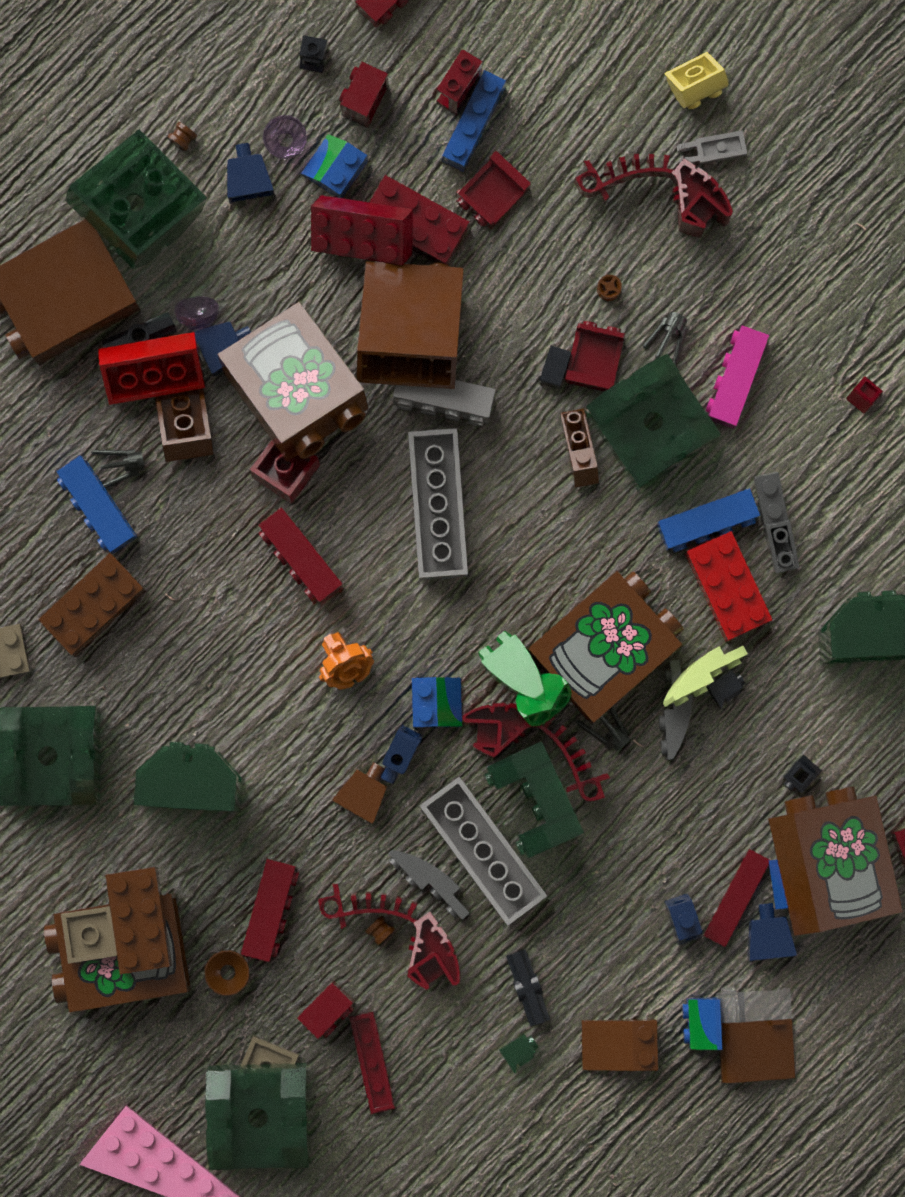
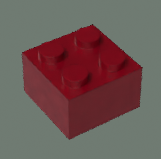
[339,61,389,128]
[250,440,320,504]
[297,980,354,1039]

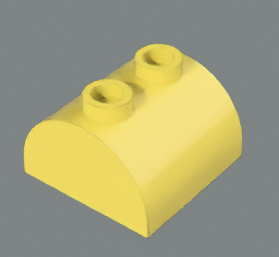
[664,52,729,109]

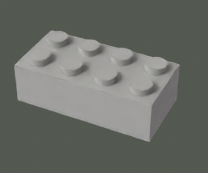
[393,380,495,427]

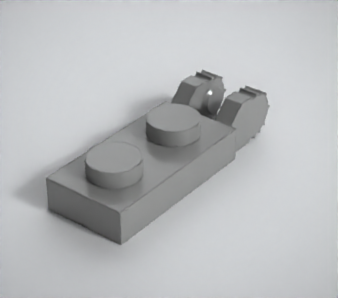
[676,130,747,164]

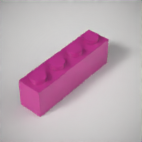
[705,325,769,429]

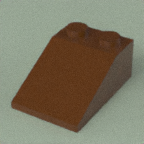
[155,388,214,462]
[581,1019,658,1071]

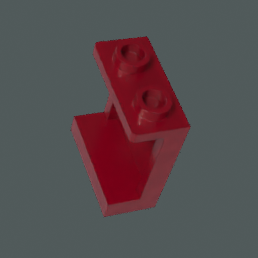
[436,50,483,116]
[456,151,531,229]
[564,321,625,394]

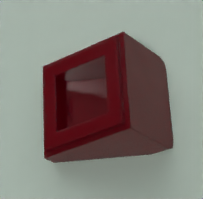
[846,376,883,413]

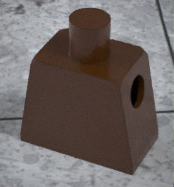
[332,762,387,824]

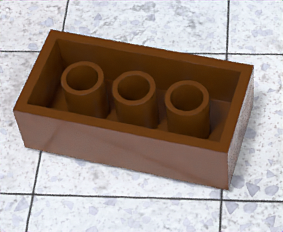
[38,553,146,657]
[105,867,172,974]

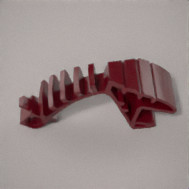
[574,154,733,238]
[462,703,610,802]
[318,883,460,990]

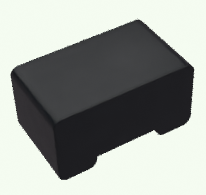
[539,345,571,389]

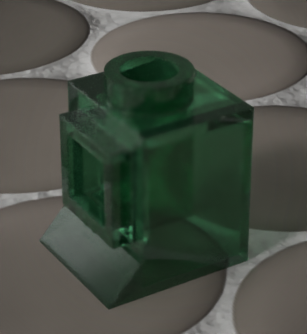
[499,1033,539,1074]

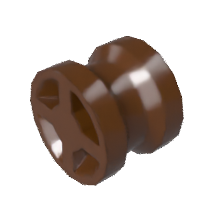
[167,122,197,152]
[597,274,622,302]
[364,915,395,945]

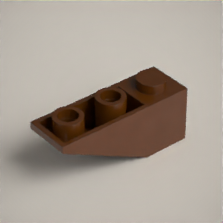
[560,408,599,488]

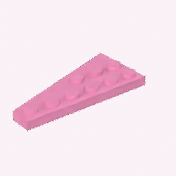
[80,1105,241,1197]

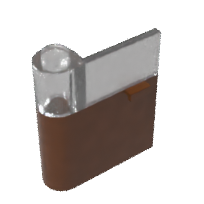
[716,987,795,1083]

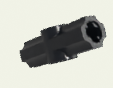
[102,312,177,348]
[506,949,550,1026]

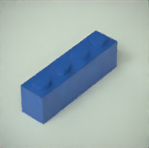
[442,70,506,172]
[56,455,138,553]
[657,488,760,553]

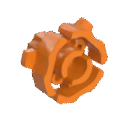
[319,632,374,690]

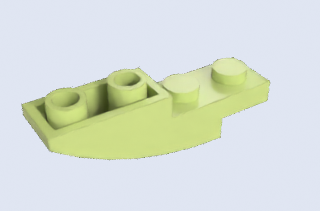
[663,646,747,707]

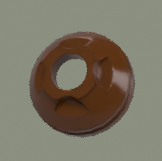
[204,950,250,996]

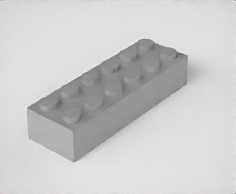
[408,428,468,580]
[420,777,547,926]

